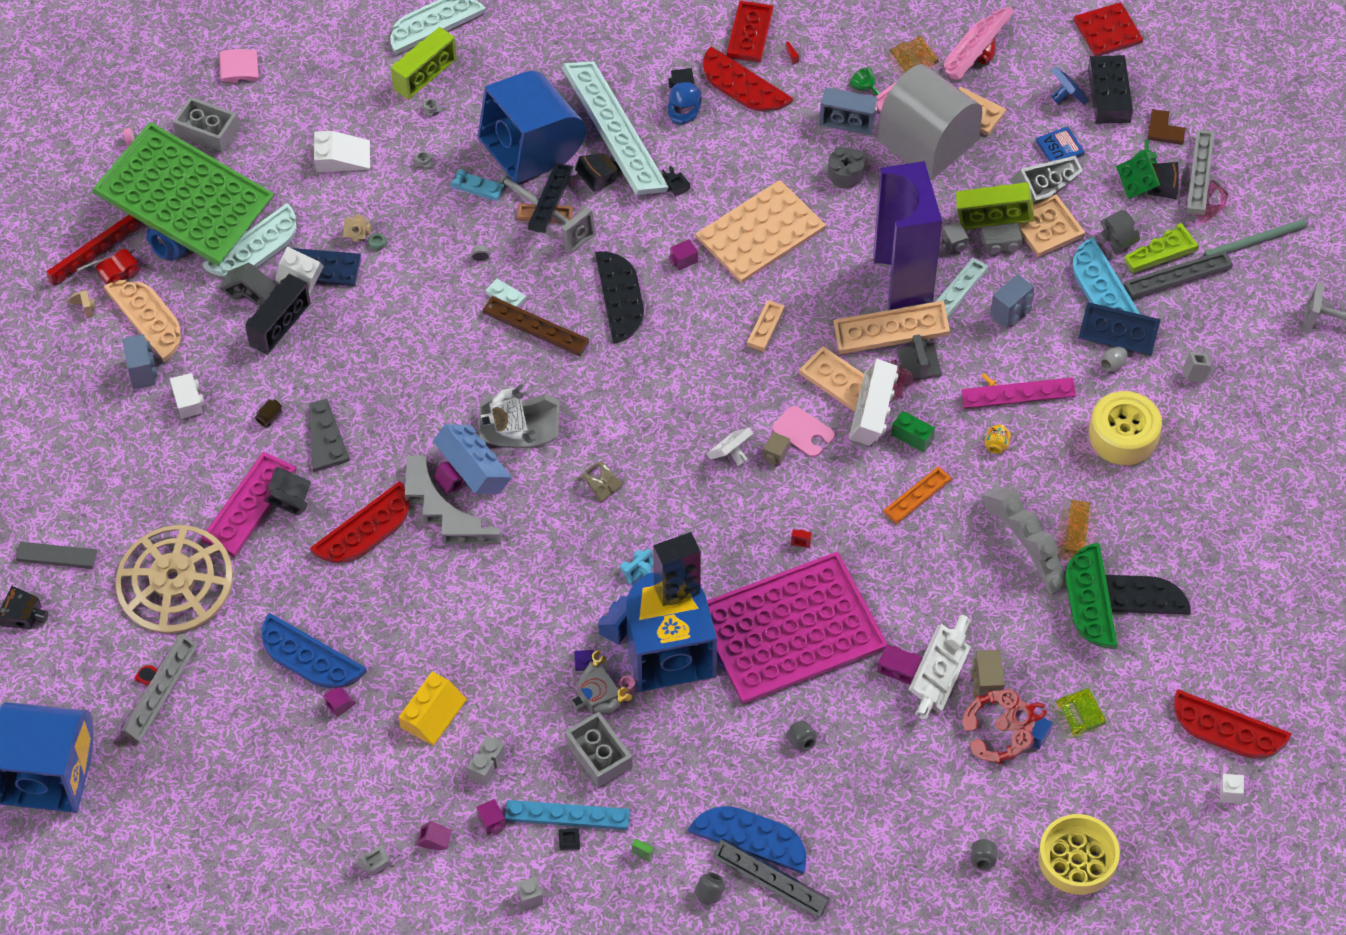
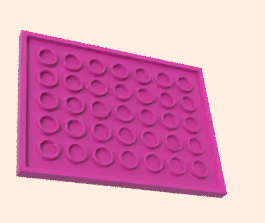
[707,551,887,705]

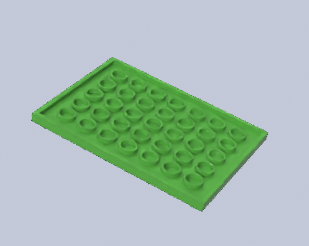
[92,122,274,266]

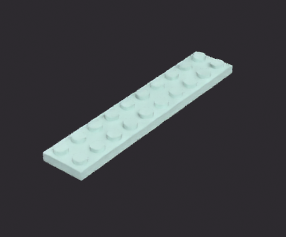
[562,61,669,195]

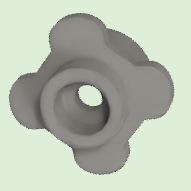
[421,98,442,117]
[414,151,433,169]

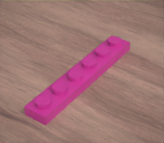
[961,377,1076,409]

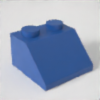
[598,596,628,645]

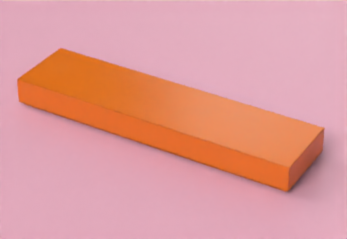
[883,466,952,525]

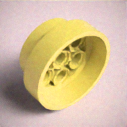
[1038,814,1120,895]

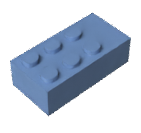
[433,424,512,494]

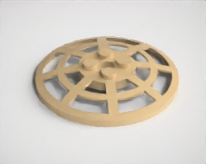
[116,525,233,634]

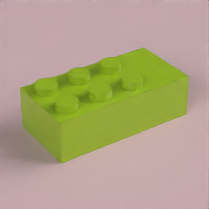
[390,26,457,100]
[956,182,1034,230]

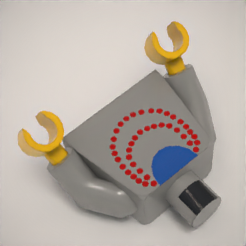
[571,650,632,714]

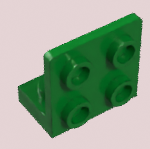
[1116,151,1160,199]

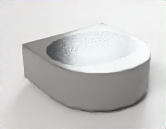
[471,245,490,261]

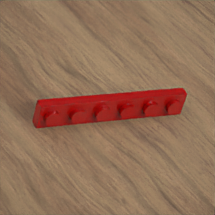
[46,215,141,286]

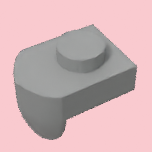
[358,845,392,876]

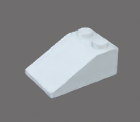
[314,131,370,173]

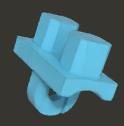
[620,549,654,585]

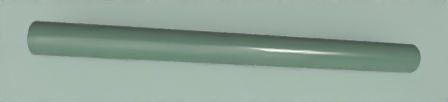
[1204,219,1306,256]

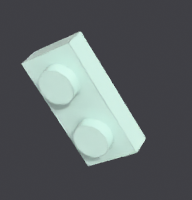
[486,279,526,308]

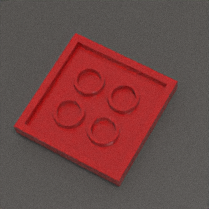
[1073,2,1143,56]

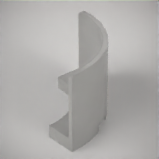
[478,393,560,448]

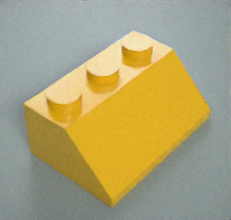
[399,671,467,746]

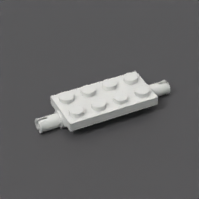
[908,615,971,719]

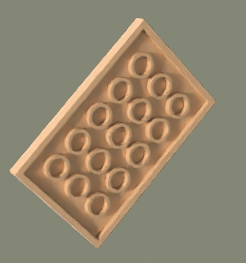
[695,180,826,283]

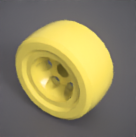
[1089,391,1162,466]

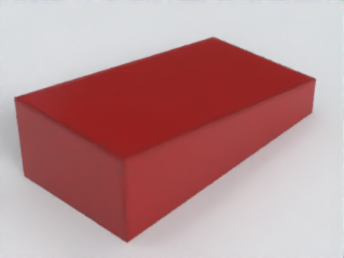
[786,41,799,65]

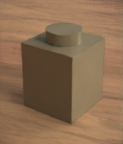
[763,432,790,465]

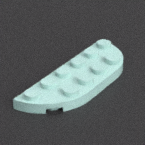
[390,0,486,55]
[203,203,297,277]

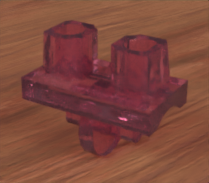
[891,360,913,398]

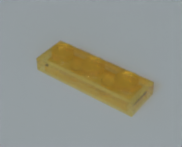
[1065,500,1090,554]

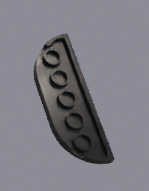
[595,251,644,344]
[1105,575,1191,615]

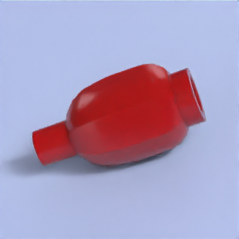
[978,37,996,64]

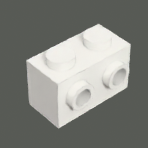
[170,373,205,419]

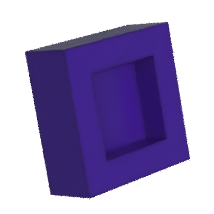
[574,650,594,671]

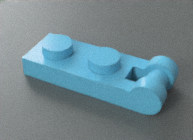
[451,169,504,201]

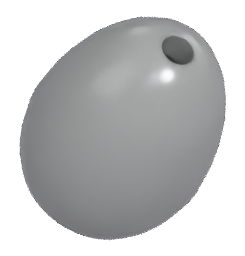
[1101,347,1128,372]

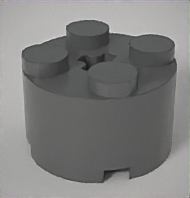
[828,147,864,188]
[1100,210,1140,253]

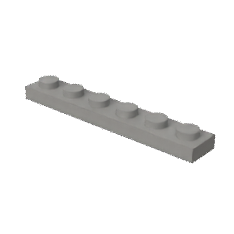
[1187,130,1215,215]
[121,633,198,743]

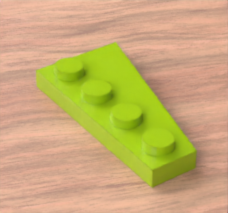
[1124,223,1199,273]

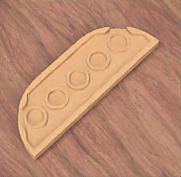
[104,280,181,363]

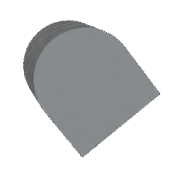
[878,64,982,180]

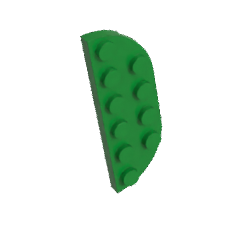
[1065,543,1118,649]

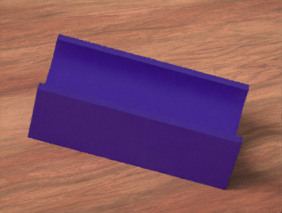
[873,161,942,310]

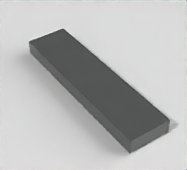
[16,542,97,569]

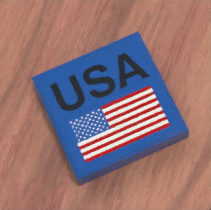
[1036,126,1085,162]

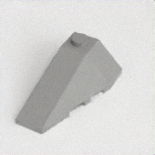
[1010,156,1083,202]

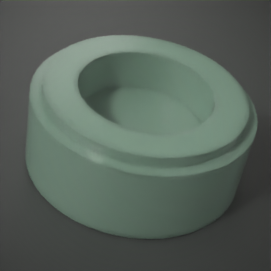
[368,233,387,251]

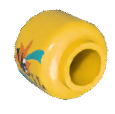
[984,424,1011,454]

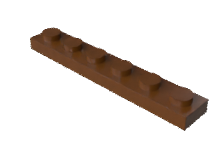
[483,296,589,356]

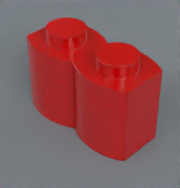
[95,248,140,285]

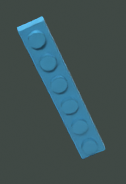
[505,800,630,830]

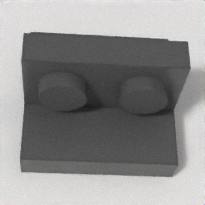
[897,334,942,382]

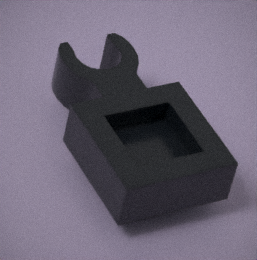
[662,166,690,196]

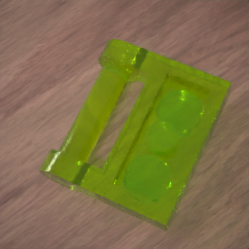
[1056,688,1106,737]

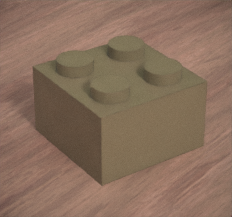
[970,650,1005,704]

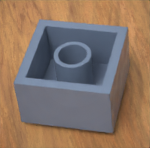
[990,274,1034,329]
[122,334,158,389]

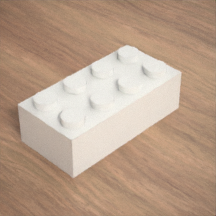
[849,359,898,446]

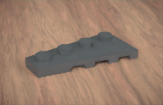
[309,399,350,472]

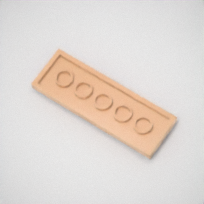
[834,301,950,354]

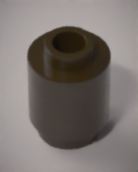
[254,399,282,427]

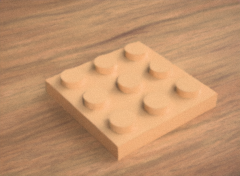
[1018,194,1085,257]

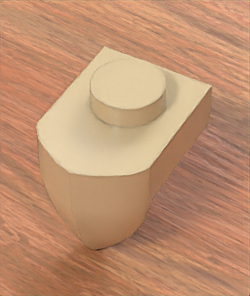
[67,290,96,318]

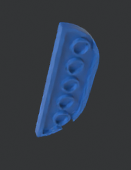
[262,613,367,688]
[688,806,806,874]

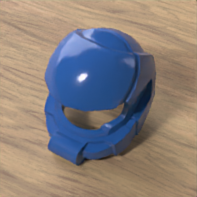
[668,82,702,125]
[146,229,189,261]

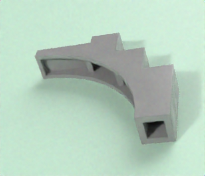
[981,486,1066,594]

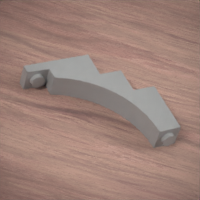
[405,455,501,544]

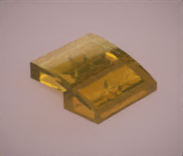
[889,35,939,73]

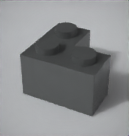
[219,262,276,305]

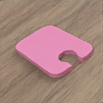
[773,406,835,457]

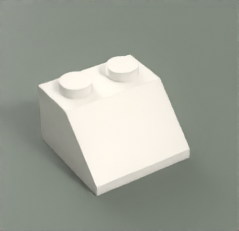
[274,247,324,295]

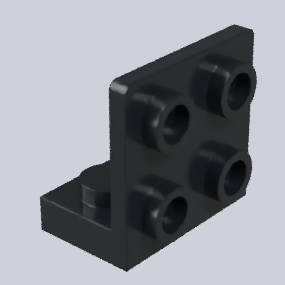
[264,467,311,516]

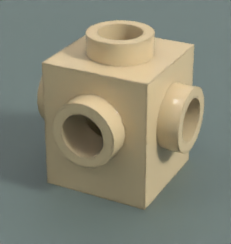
[343,215,372,242]

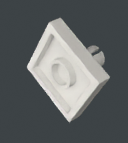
[706,427,753,466]

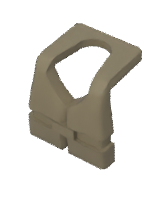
[577,461,623,502]

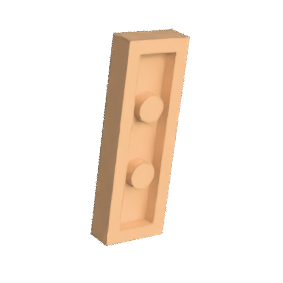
[747,300,785,352]

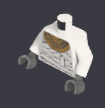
[480,384,536,443]

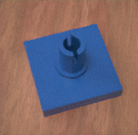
[1051,66,1090,104]

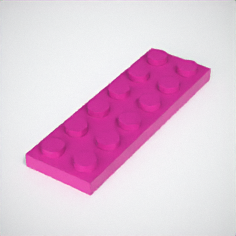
[201,452,297,558]

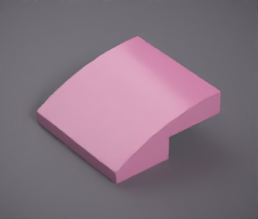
[219,49,258,83]

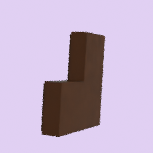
[1147,109,1186,145]

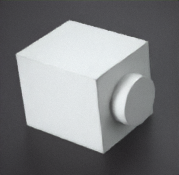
[1220,774,1244,804]

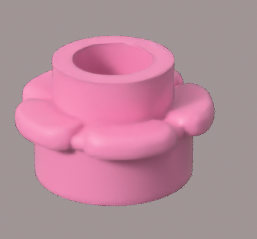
[617,676,637,695]

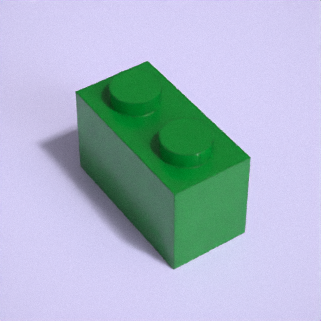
[891,410,935,452]

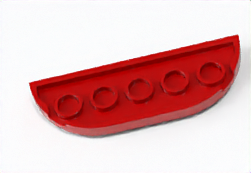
[703,46,793,112]
[310,481,409,563]
[1174,689,1292,758]

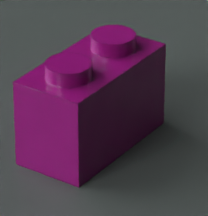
[877,644,922,685]

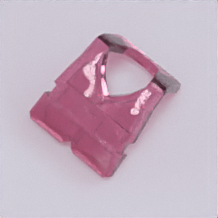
[1186,180,1228,223]

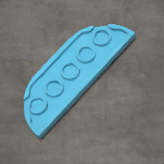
[1072,237,1140,314]

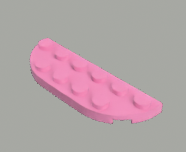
[944,6,1014,80]

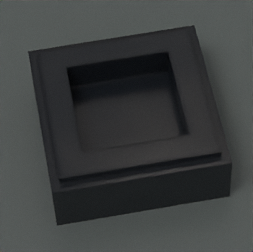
[558,828,580,850]

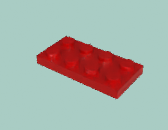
[727,0,774,62]

